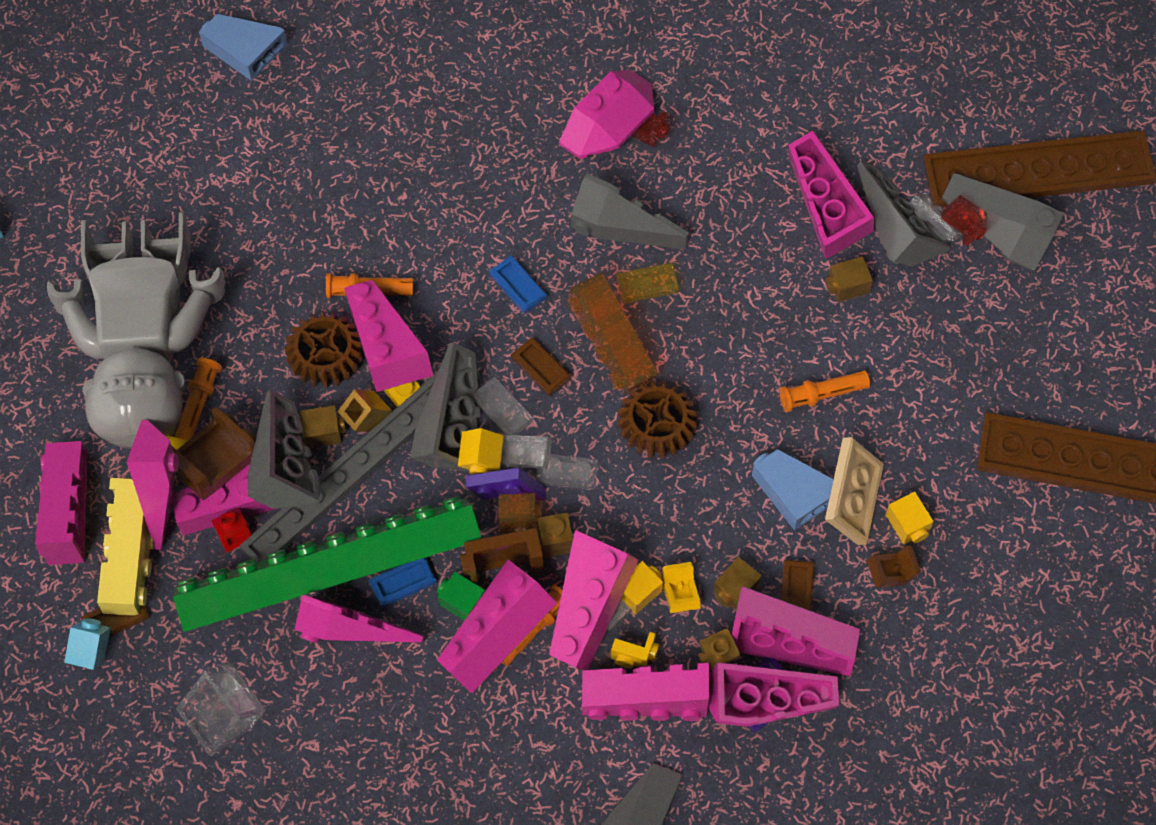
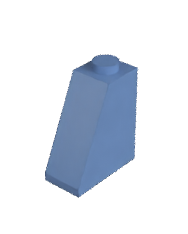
[199,14,288,81]
[752,449,834,531]

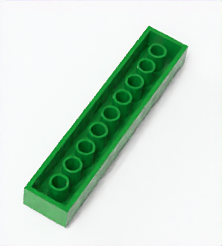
[173,496,482,632]

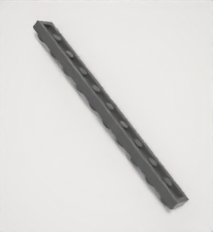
[240,371,480,563]

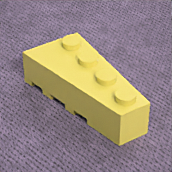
[97,478,154,616]

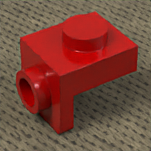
[211,508,251,553]

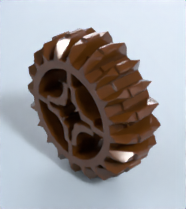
[285,310,363,388]
[618,381,697,459]

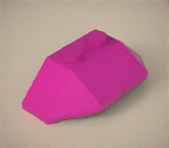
[559,70,655,159]

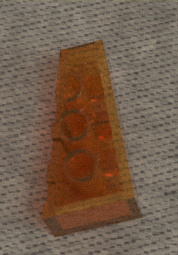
[566,272,658,395]

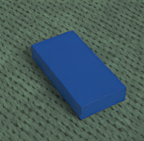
[489,255,547,315]
[369,558,437,609]

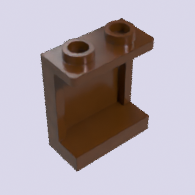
[171,407,256,501]
[460,528,544,585]

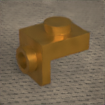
[698,629,740,671]

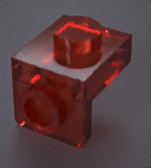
[631,111,670,148]
[941,195,987,246]

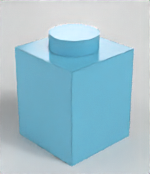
[64,618,111,670]

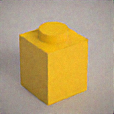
[458,428,504,475]
[886,492,934,544]
[621,561,663,615]

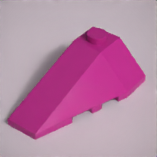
[127,420,179,550]
[295,594,426,643]
[708,663,839,727]

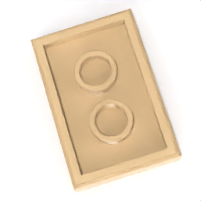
[825,437,884,545]

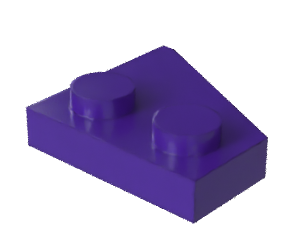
[466,468,546,500]

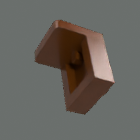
[866,546,921,588]

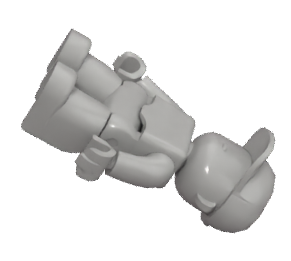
[47,212,226,449]

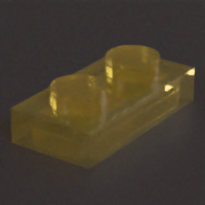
[616,263,679,304]

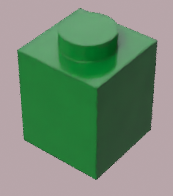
[437,572,485,621]

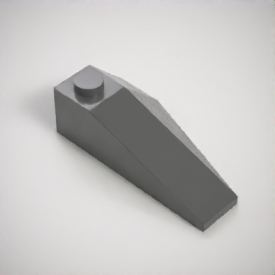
[857,161,951,267]
[571,173,689,250]
[942,173,1064,272]
[410,342,480,472]
[248,389,319,509]
[601,763,683,825]

